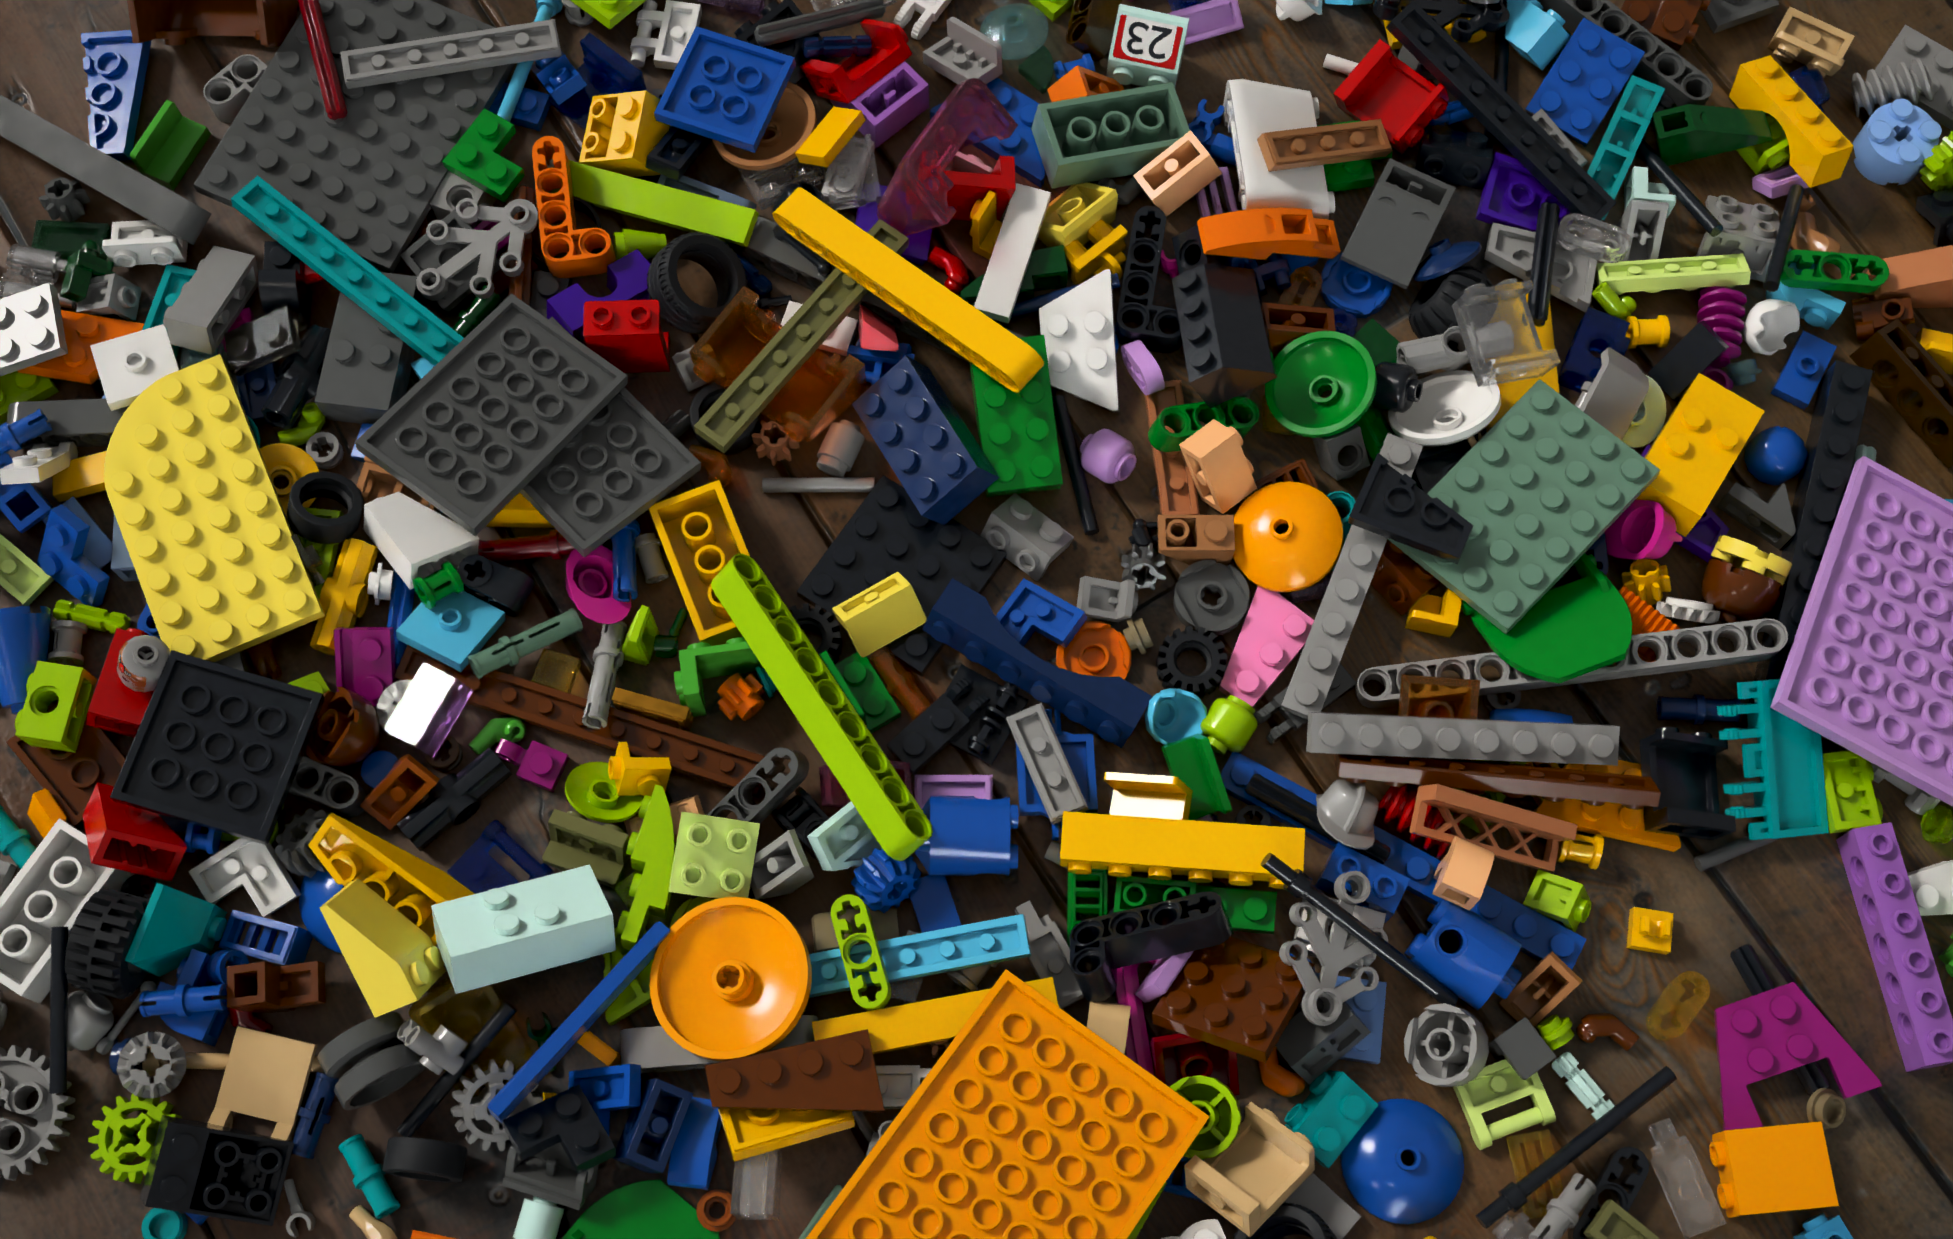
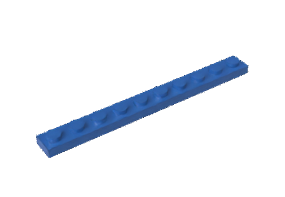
[1221,752,1587,970]

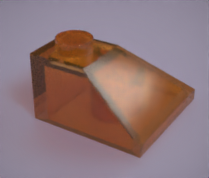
[1398,674,1480,719]

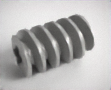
[1851,58,1933,117]

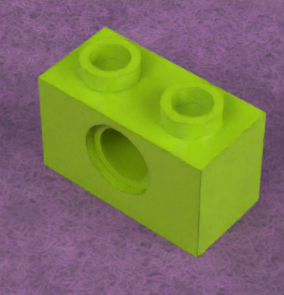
[15,661,97,753]

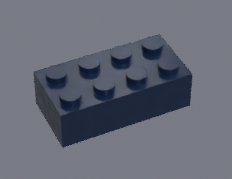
[852,356,1000,525]

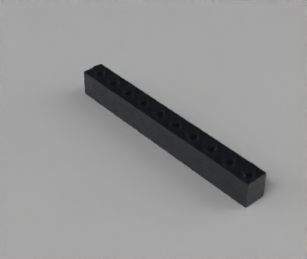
[1749,360,1873,703]

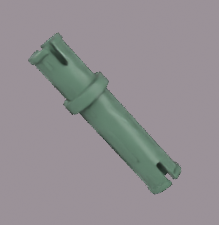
[468,608,583,679]

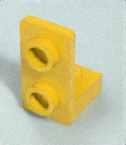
[969,190,1002,260]

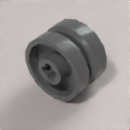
[317,1012,425,1110]

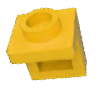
[608,742,671,796]

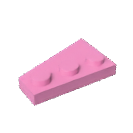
[1218,586,1314,707]

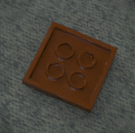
[1152,937,1315,1063]

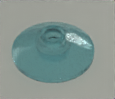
[980,3,1049,60]

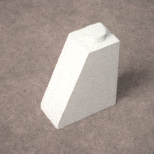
[364,491,479,590]

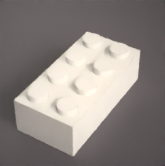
[0,818,136,1004]

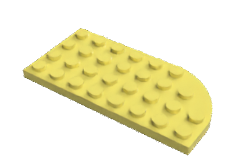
[104,354,325,662]

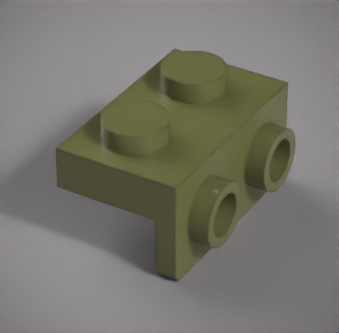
[542,809,630,888]

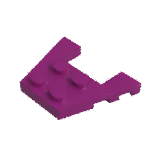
[1714,982,1882,1131]

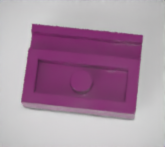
[334,627,397,706]

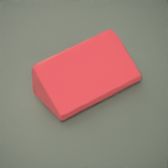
[858,305,899,352]

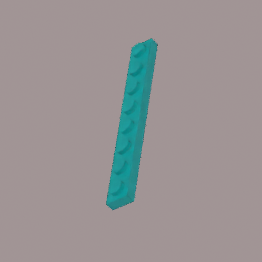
[231,175,464,366]

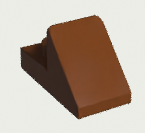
[360,754,439,830]

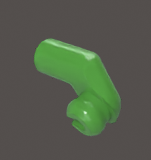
[468,718,526,755]

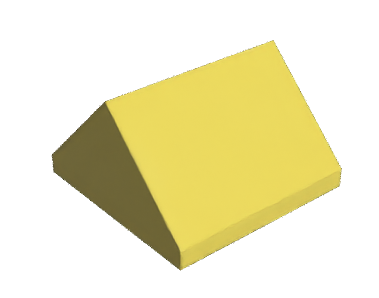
[1038,182,1118,248]

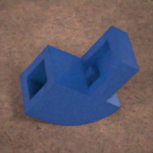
[0,452,54,533]
[157,948,229,1047]

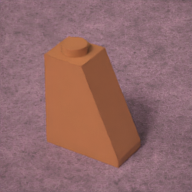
[1862,245,1953,308]

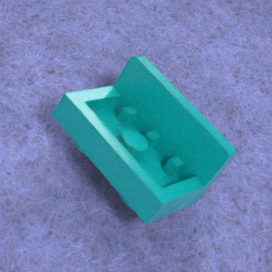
[1284,1070,1379,1168]

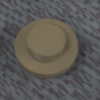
[1123,617,1154,655]
[1806,1088,1846,1130]

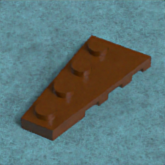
[705,1029,885,1113]

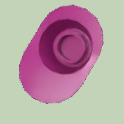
[1605,500,1683,560]
[566,545,632,624]

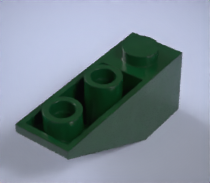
[1652,104,1772,166]

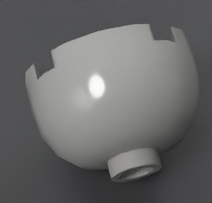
[1404,1003,1489,1087]

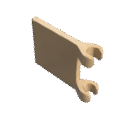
[208,1026,317,1142]

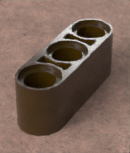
[1066,0,1122,62]

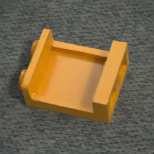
[1709,1121,1839,1218]

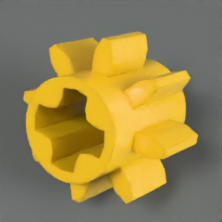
[1622,559,1672,605]

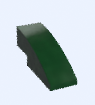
[961,245,1068,307]

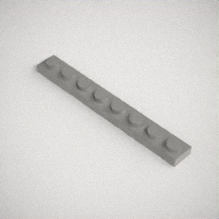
[1280,433,1423,720]
[1306,712,1620,766]

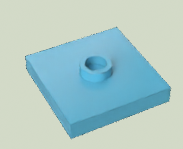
[396,591,506,672]

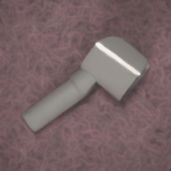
[284,1179,316,1238]

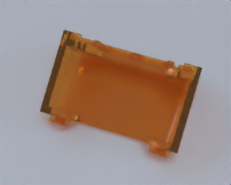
[689,286,866,442]

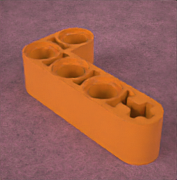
[532,136,616,278]

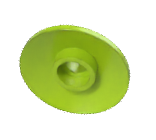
[565,762,643,823]

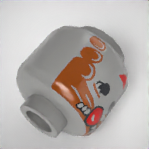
[117,635,170,693]

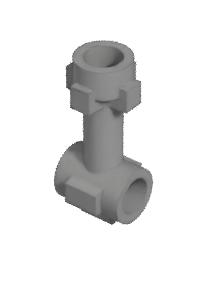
[1871,763,1940,815]

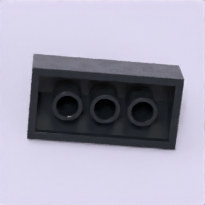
[1172,263,1277,409]

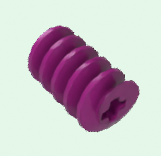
[1697,286,1747,368]

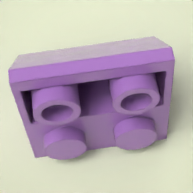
[830,61,929,148]

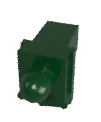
[60,240,116,303]

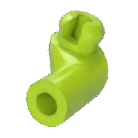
[1592,282,1637,321]
[277,402,325,446]

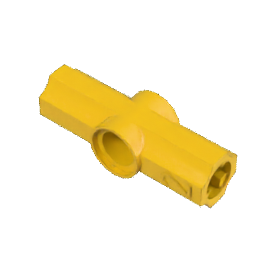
[310,538,379,656]

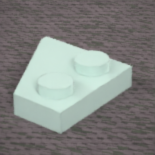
[807,801,882,871]

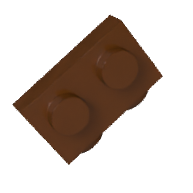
[1370,539,1441,615]

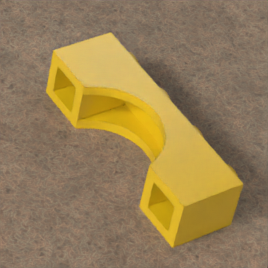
[1729,55,1854,188]

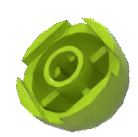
[1170,1075,1242,1159]

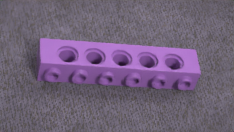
[1836,822,1953,1072]

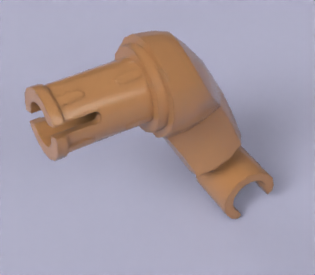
[1790,194,1855,280]

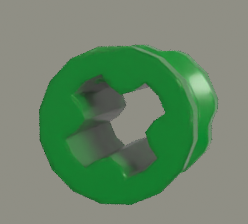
[413,561,464,609]

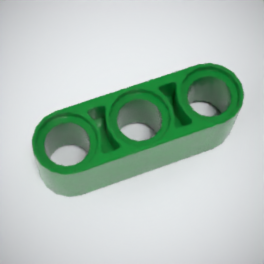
[1148,397,1260,452]

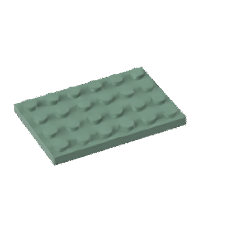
[1388,379,1660,634]

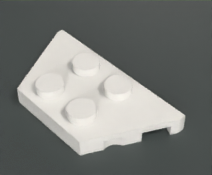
[1039,269,1119,412]

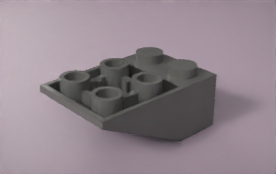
[1340,158,1456,289]

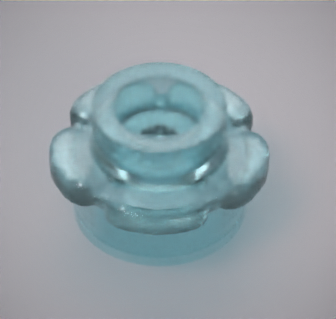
[1726,359,1762,387]

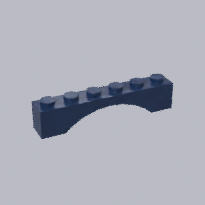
[922,578,1152,748]

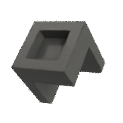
[1488,1017,1556,1080]

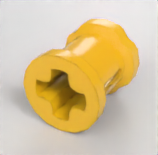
[1624,315,1670,349]
[1556,834,1604,870]

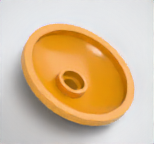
[1233,481,1344,592]

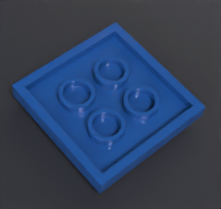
[654,26,796,153]

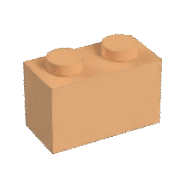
[1133,130,1222,217]
[1179,419,1257,514]

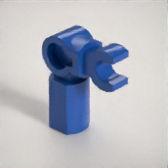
[1188,99,1237,167]

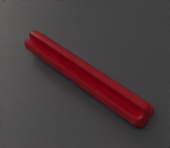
[298,0,348,120]

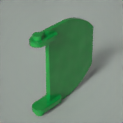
[1461,553,1632,684]
[562,1180,720,1239]

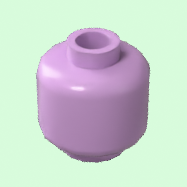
[1080,429,1137,484]

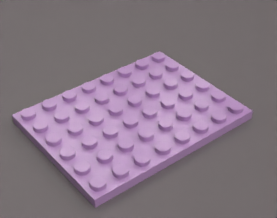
[1770,456,1953,807]

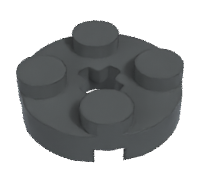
[1173,559,1250,635]

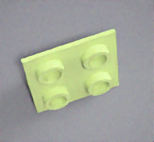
[668,812,760,899]

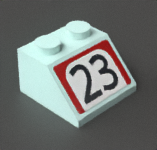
[1106,4,1189,88]

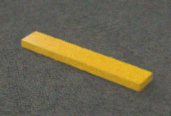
[812,977,1059,1054]

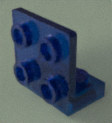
[549,32,647,130]

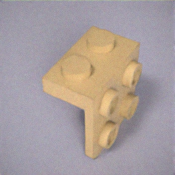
[1768,7,1855,78]

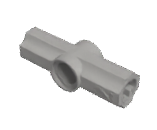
[1396,322,1513,374]

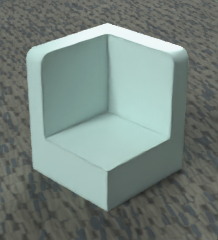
[1624,166,1676,219]

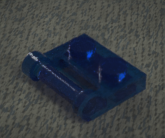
[447,819,554,894]

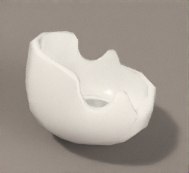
[1744,299,1800,356]

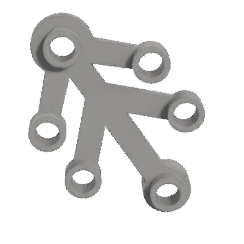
[416,198,539,301]
[1279,871,1388,1026]

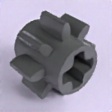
[39,177,90,223]
[1121,543,1167,591]

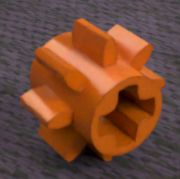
[717,673,765,721]

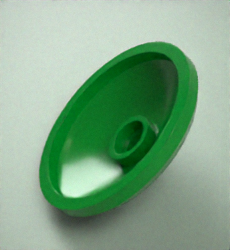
[1265,331,1377,438]

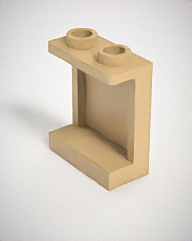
[1184,1102,1315,1237]

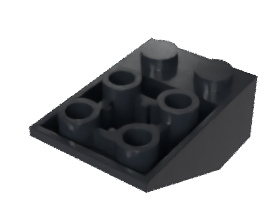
[140,1115,294,1226]

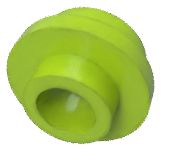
[1537,1015,1575,1050]

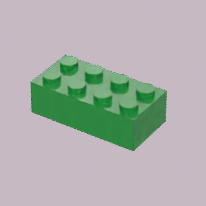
[969,335,1063,497]

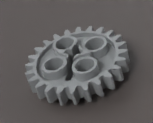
[0,1045,75,1181]

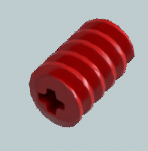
[1377,783,1461,859]

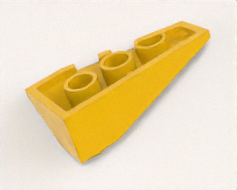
[308,813,475,947]

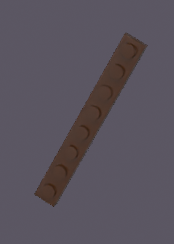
[1334,754,1661,810]

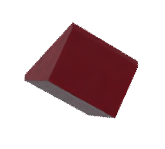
[1149,1033,1240,1095]

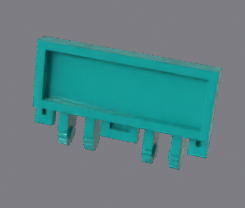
[1717,679,1829,840]

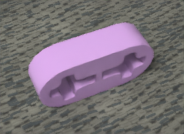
[1121,339,1165,395]

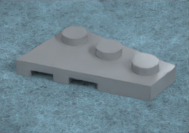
[1484,222,1599,313]

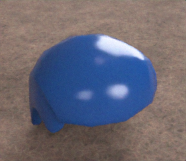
[1744,426,1808,486]

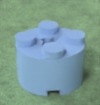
[1852,98,1942,186]

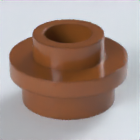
[696,1189,738,1232]

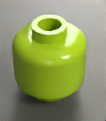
[1200,695,1258,755]

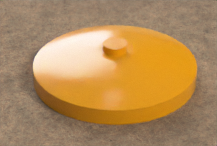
[649,897,812,1062]

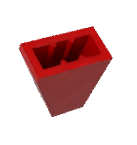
[86,628,154,738]
[82,782,187,882]

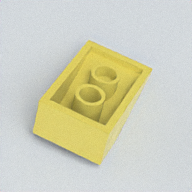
[319,879,446,1018]

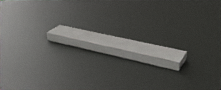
[340,19,562,89]

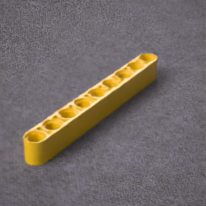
[772,187,1044,393]

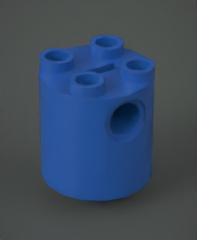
[915,796,1019,876]
[1405,899,1522,1010]

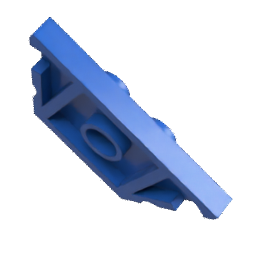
[930,78,1045,188]

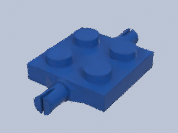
[1015,709,1098,841]

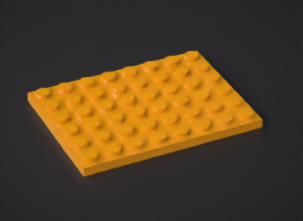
[806,969,1210,1239]

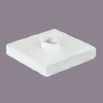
[90,324,180,411]

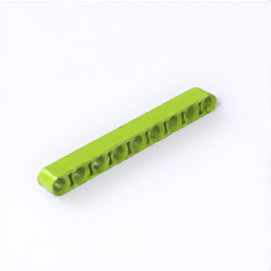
[711,553,933,861]

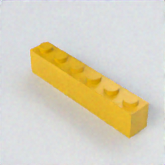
[1060,811,1305,889]

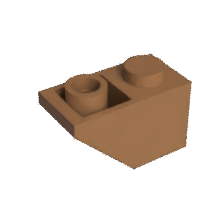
[1157,515,1235,566]

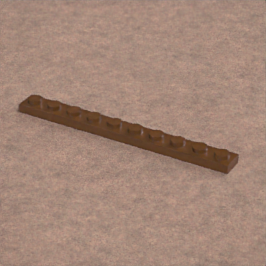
[394,645,765,798]

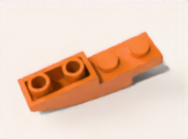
[1197,208,1341,260]

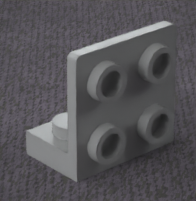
[1696,195,1780,282]

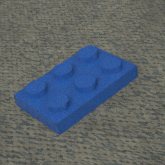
[1525,17,1645,147]

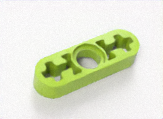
[831,894,891,1011]

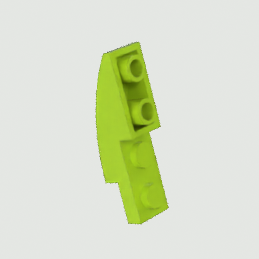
[616,784,675,950]

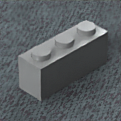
[163,246,259,355]

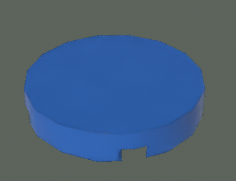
[1319,251,1393,318]

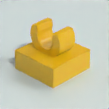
[1627,907,1674,955]

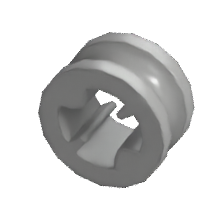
[306,432,344,470]

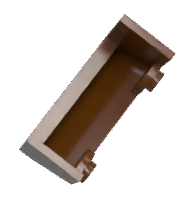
[127,0,299,47]

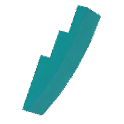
[1587,75,1665,221]

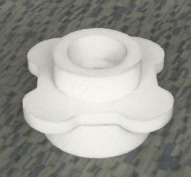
[367,563,394,605]

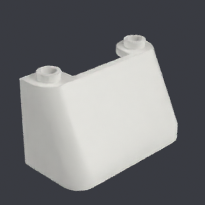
[1223,79,1335,219]

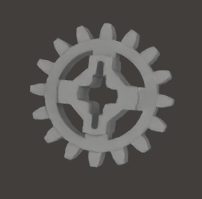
[450,1059,543,1151]

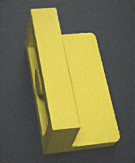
[832,572,927,657]

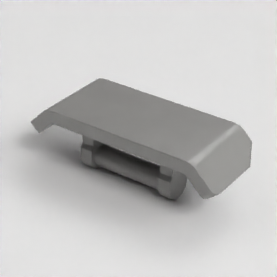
[1575,347,1649,441]

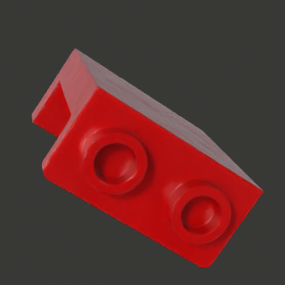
[800,18,913,104]
[1333,39,1449,154]
[908,151,1016,221]
[583,299,670,373]

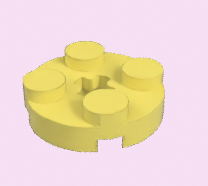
[1711,535,1793,586]

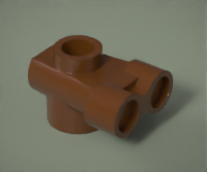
[1851,296,1915,342]

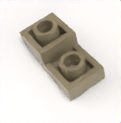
[811,908,899,953]

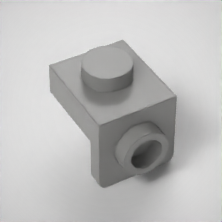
[1077,576,1138,623]

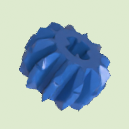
[851,848,921,913]

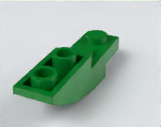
[1114,876,1277,935]

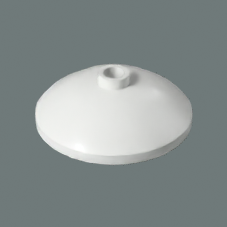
[1388,370,1501,446]

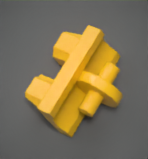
[1064,219,1128,285]

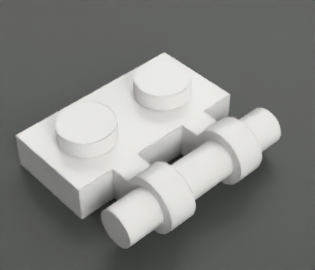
[630,0,702,70]

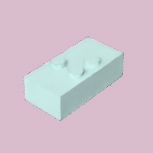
[431,864,616,994]

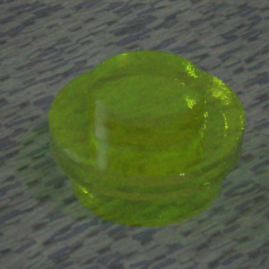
[1920,805,1953,844]

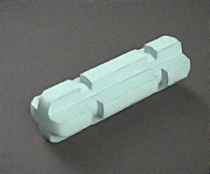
[1551,1051,1615,1120]

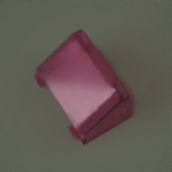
[877,78,1018,236]

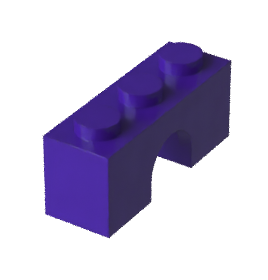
[547,249,652,346]

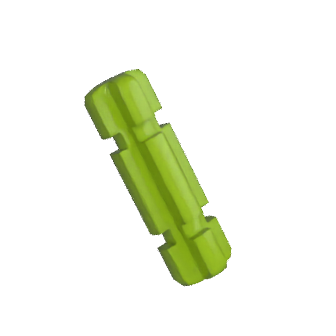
[53,599,131,634]

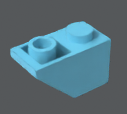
[1505,0,1571,71]

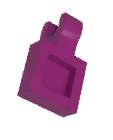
[495,738,570,793]

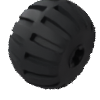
[1408,264,1497,352]

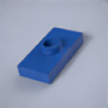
[1770,330,1837,410]

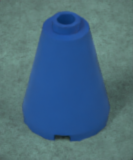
[0,606,52,714]

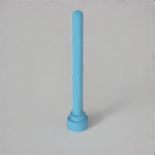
[497,0,563,122]

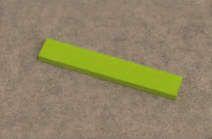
[550,160,759,247]

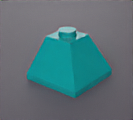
[125,883,227,977]

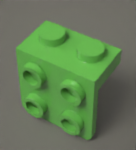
[674,637,762,717]

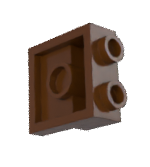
[1621,0,1711,51]

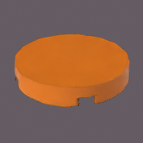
[1056,621,1131,680]

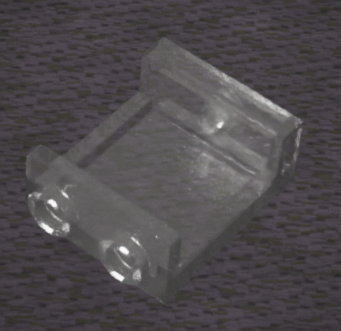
[1452,278,1561,387]

